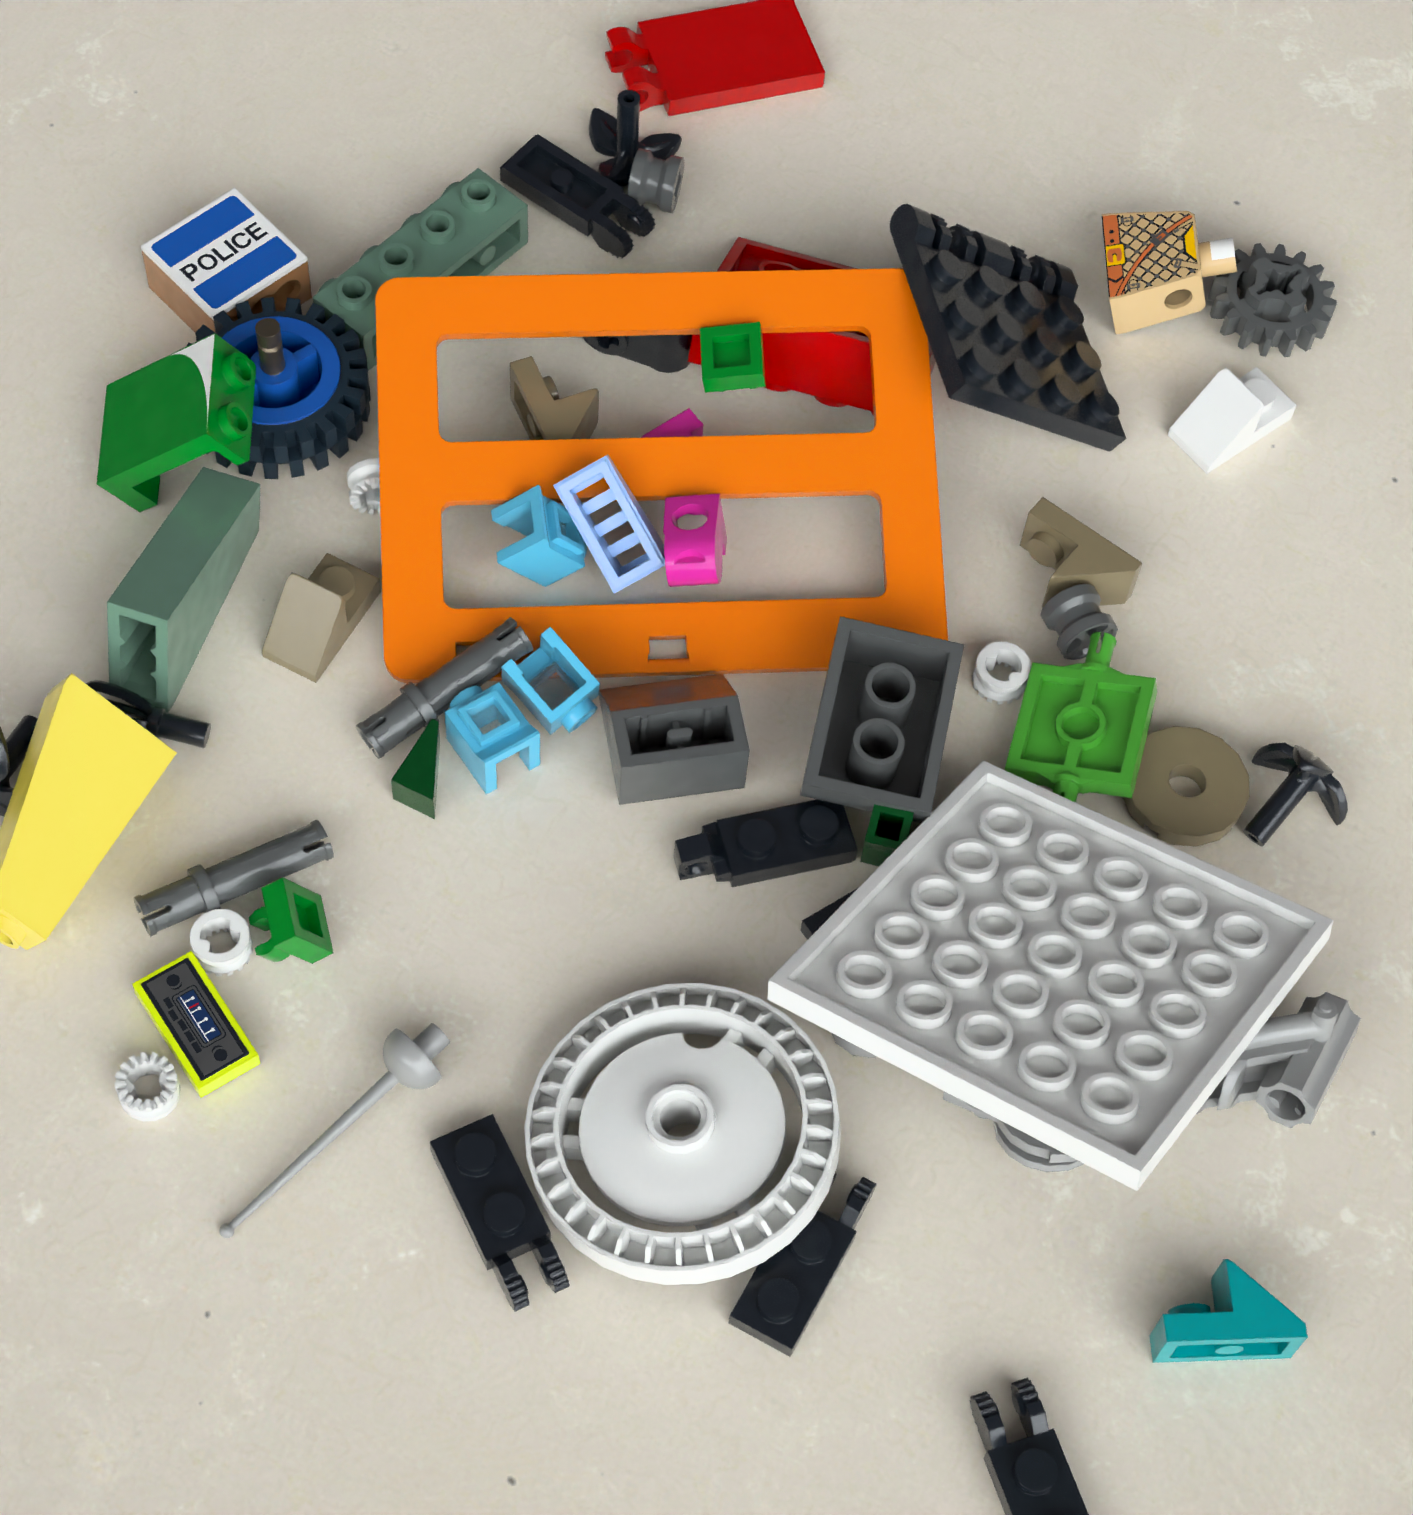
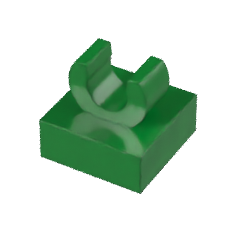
[700,322,766,393]
[249,877,334,964]

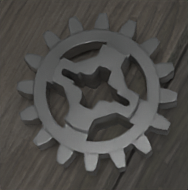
[1208,243,1337,357]

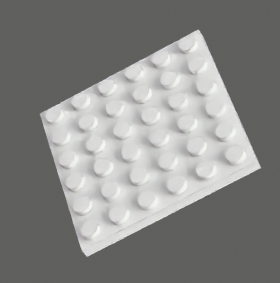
[767,761,1334,1191]

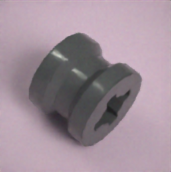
[628,148,684,214]
[1041,584,1118,660]

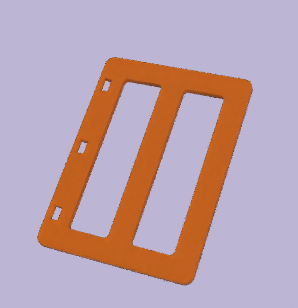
[375,268,948,683]

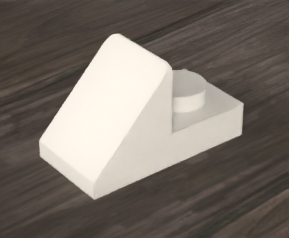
[1168,367,1296,474]

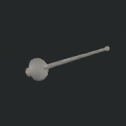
[219,1023,450,1238]

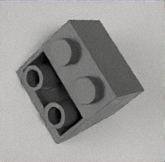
[599,674,750,805]

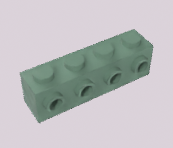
[313,168,528,371]

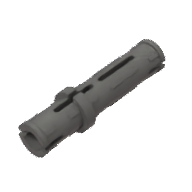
[356,617,533,759]
[133,820,334,937]

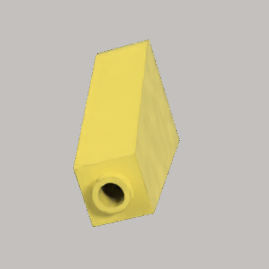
[0,673,177,950]

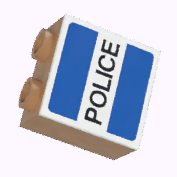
[141,188,312,332]

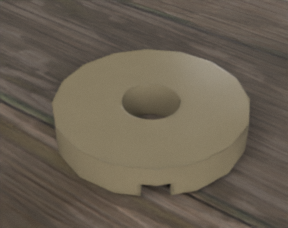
[1122,726,1250,847]

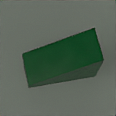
[391,719,440,819]

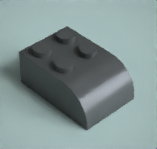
[800,616,964,823]

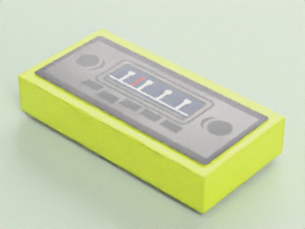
[132,951,260,1098]

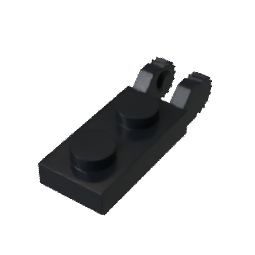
[500,134,656,259]
[430,1114,570,1312]
[728,1165,876,1357]
[970,1377,1089,1515]

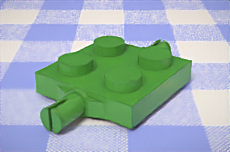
[1005,632,1157,802]

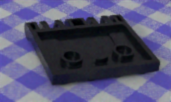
[890,204,1127,452]

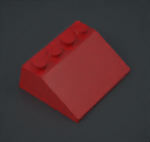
[687,237,936,416]

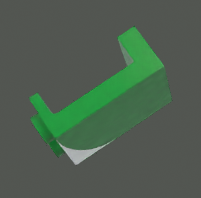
[96,333,256,512]

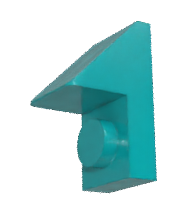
[1149,1259,1308,1363]

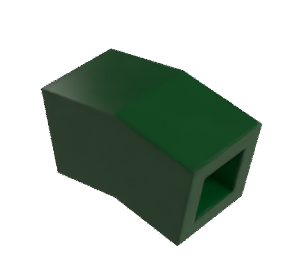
[860,804,914,867]

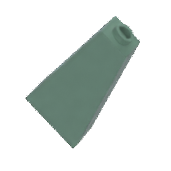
[107,467,260,713]

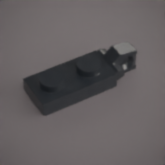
[673,799,858,887]

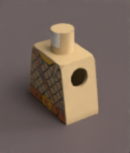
[1101,211,1237,335]

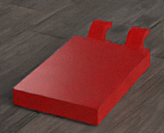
[605,0,825,116]

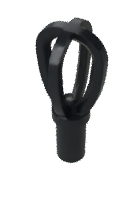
[86,680,211,748]

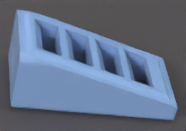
[553,455,665,593]

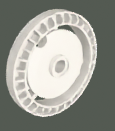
[524,983,841,1285]

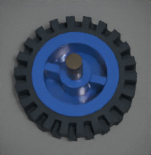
[186,297,371,479]

